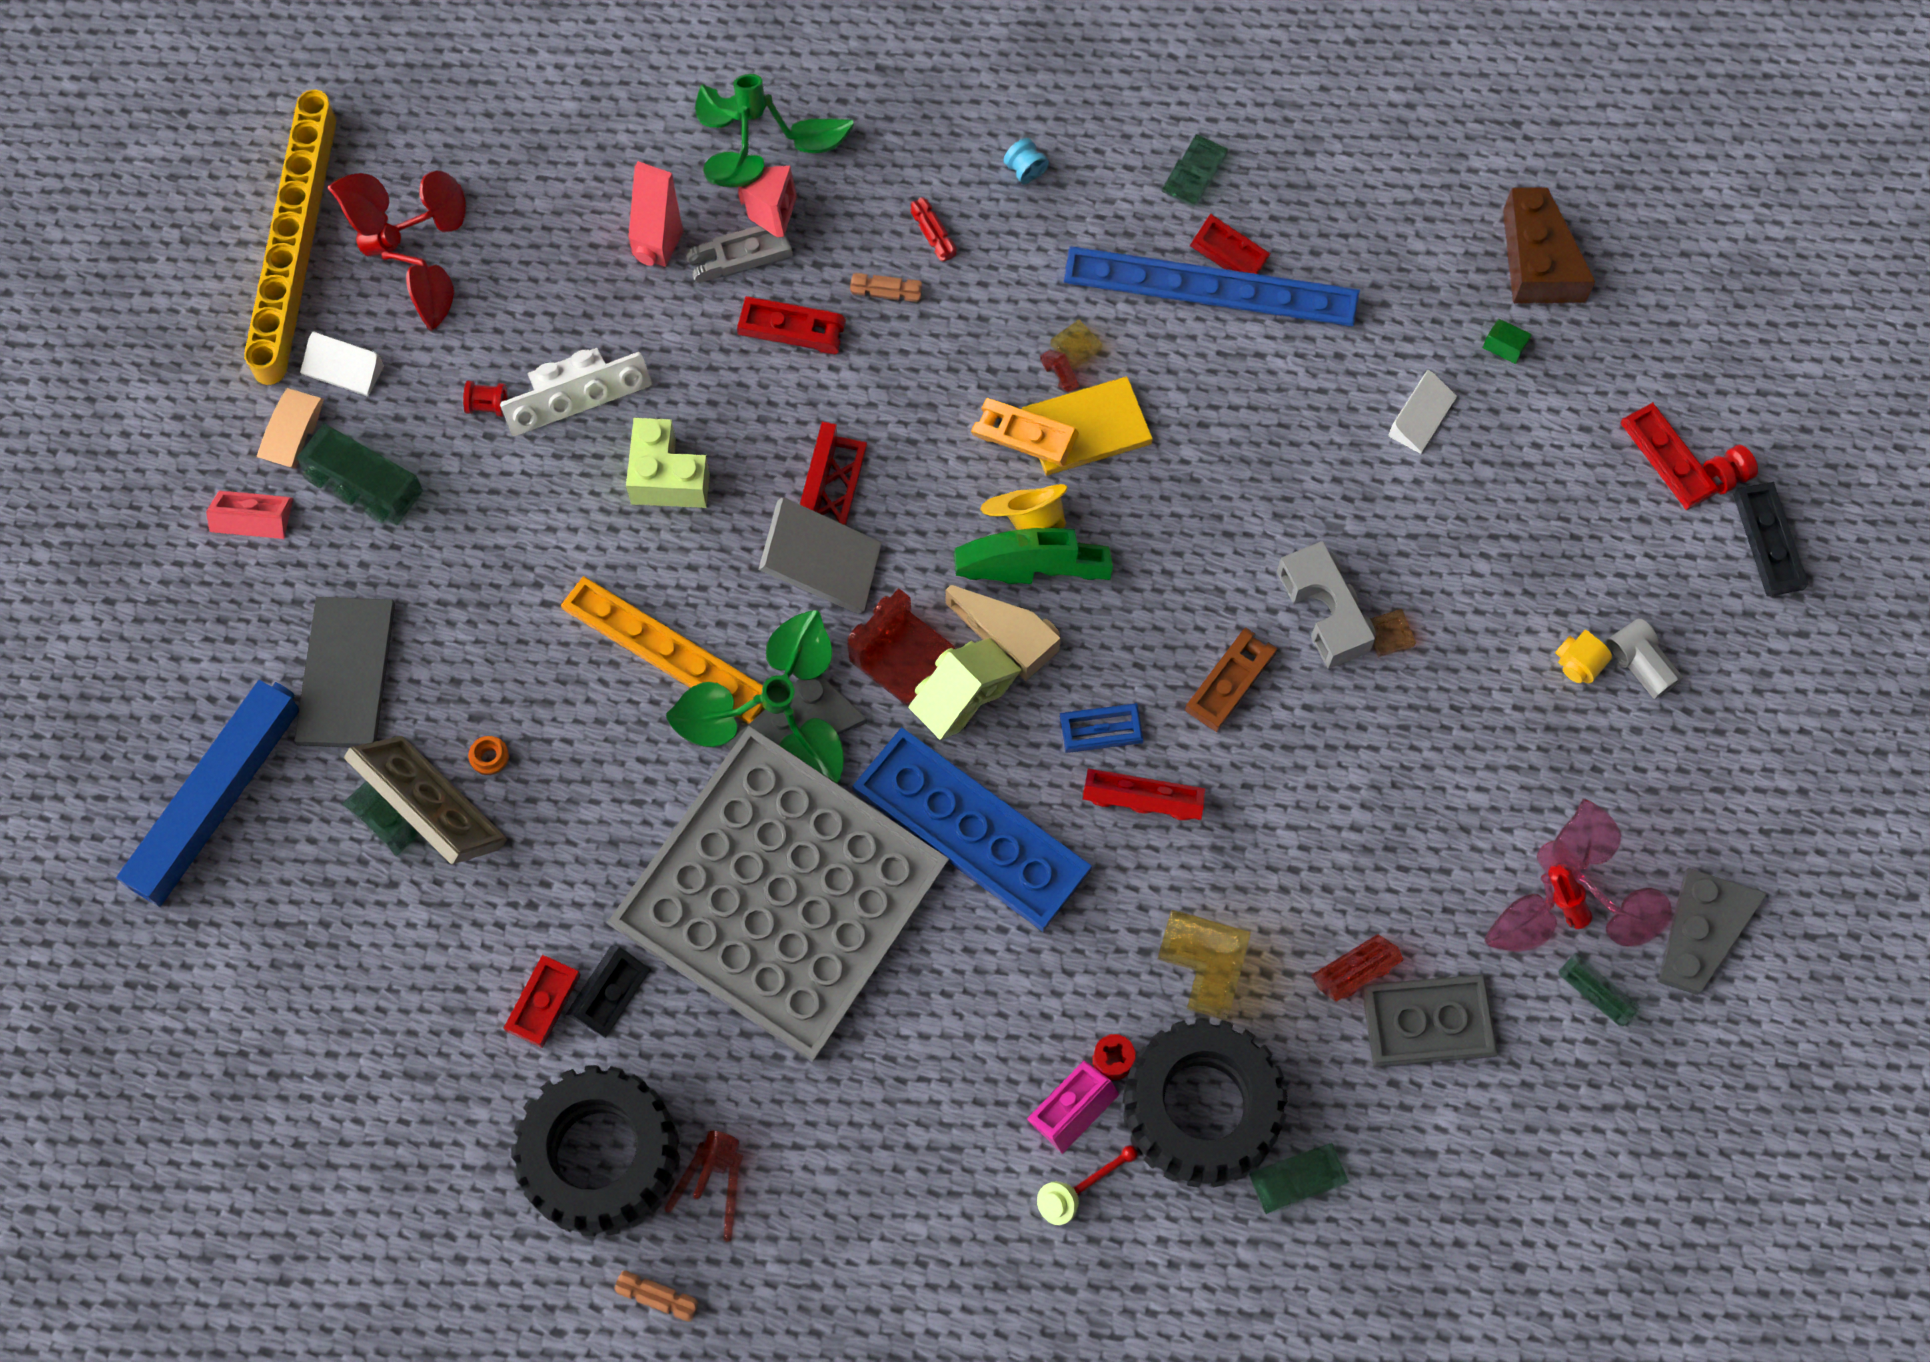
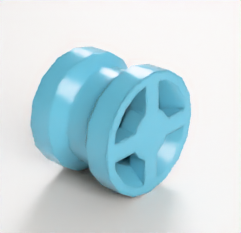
[1004,138,1049,184]

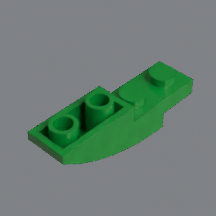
[954,528,1113,584]

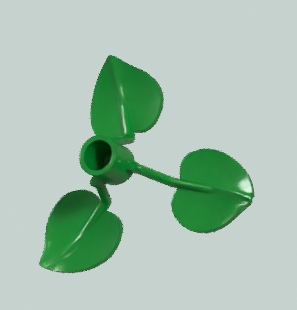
[695,74,854,188]
[666,610,844,784]

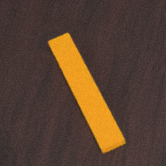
[561,576,765,724]

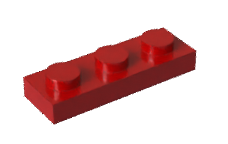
[1082,768,1205,821]

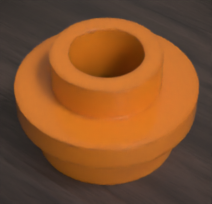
[468,736,509,775]

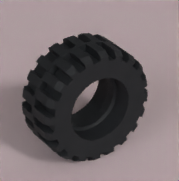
[1122,1018,1288,1188]
[511,1065,680,1237]

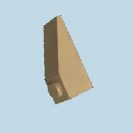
[946,585,1060,681]

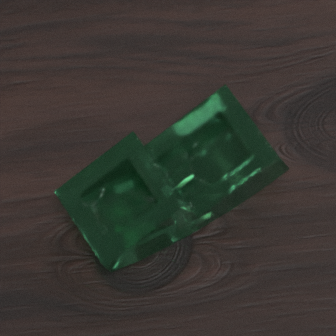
[1162,134,1228,207]
[1249,1143,1349,1215]

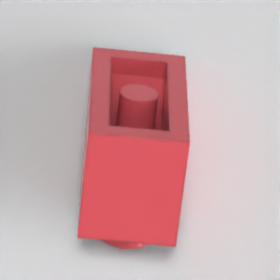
[738,166,797,237]

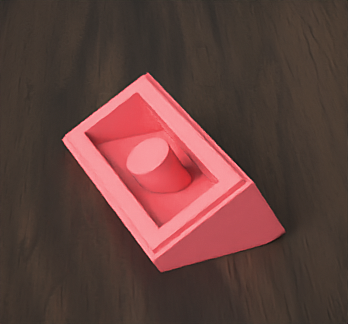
[206,491,293,539]

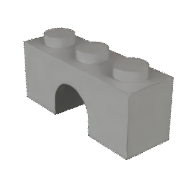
[1277,541,1376,669]

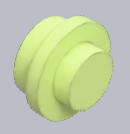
[1037,1181,1079,1225]

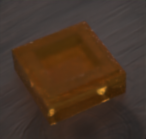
[1370,609,1416,657]

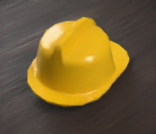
[980,484,1068,530]

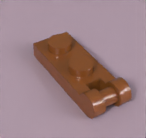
[1185,627,1278,732]

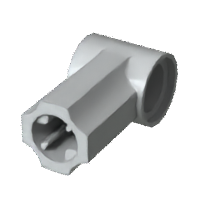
[1605,618,1684,699]

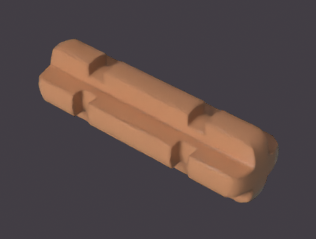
[850,273,922,302]
[615,1271,698,1322]

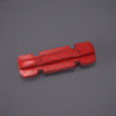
[910,197,957,262]

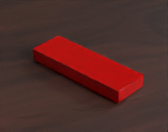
[1621,402,1720,511]

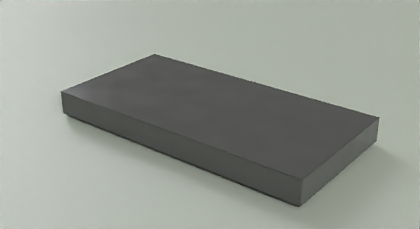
[294,597,395,748]

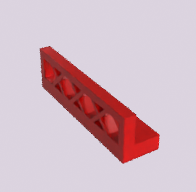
[800,421,867,526]

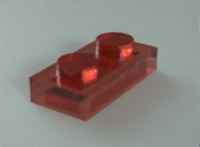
[1311,934,1404,1002]

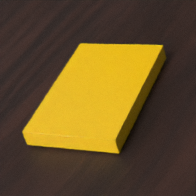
[1022,376,1153,476]

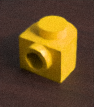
[1555,629,1612,683]

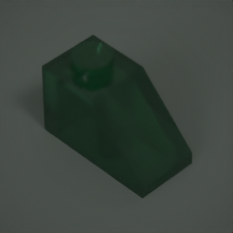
[342,781,420,857]

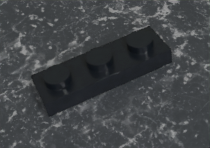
[1733,482,1808,596]

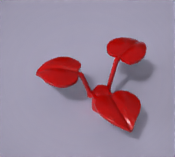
[327,170,466,331]

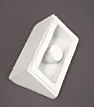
[300,332,384,397]
[1388,370,1457,454]

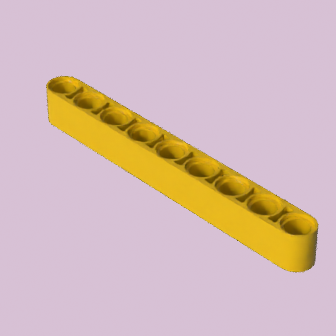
[244,89,336,385]

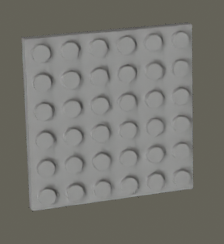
[608,726,949,1062]

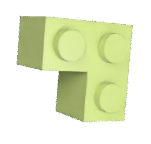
[626,418,710,508]
[908,638,1022,740]

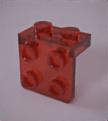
[847,588,955,705]

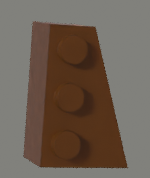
[1503,187,1596,304]

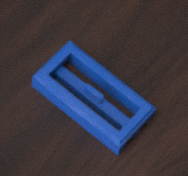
[1059,703,1144,753]

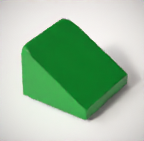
[1482,318,1532,364]

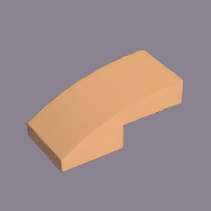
[257,388,324,469]

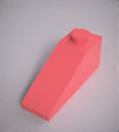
[629,161,683,267]

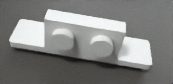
[500,348,652,436]

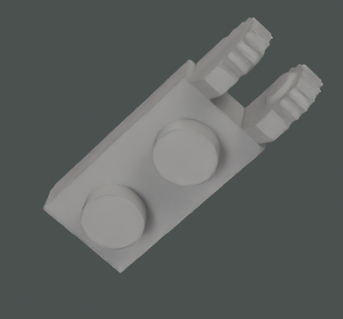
[686,225,793,283]

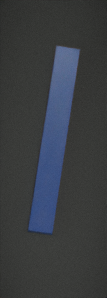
[1064,246,1360,327]

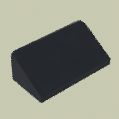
[566,946,651,1038]

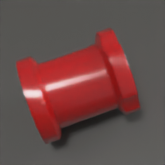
[463,380,508,417]

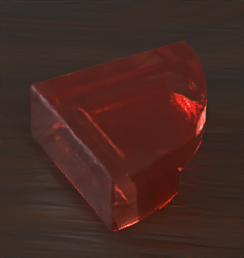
[1039,350,1079,392]

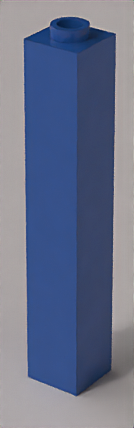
[116,680,299,907]

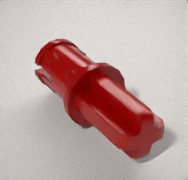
[1548,862,1593,929]

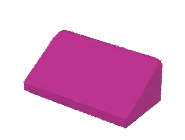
[1027,1061,1119,1154]

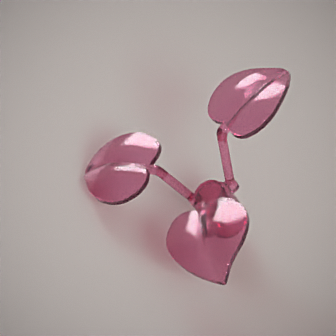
[1484,799,1672,952]

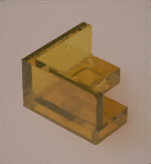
[1157,910,1251,1020]

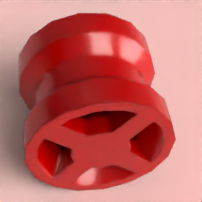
[1092,1034,1135,1081]

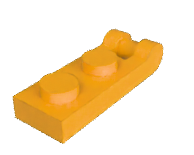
[970,398,1079,467]

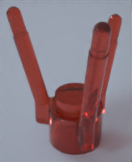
[664,1130,743,1242]

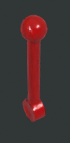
[1072,1146,1138,1195]

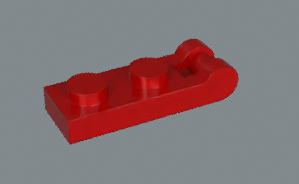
[737,296,846,355]

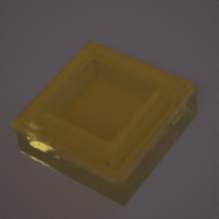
[1050,319,1103,370]

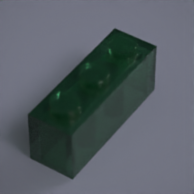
[297,423,423,526]

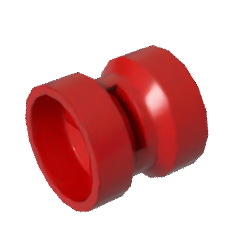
[1703,444,1758,495]

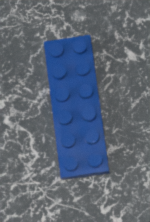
[852,727,1092,932]

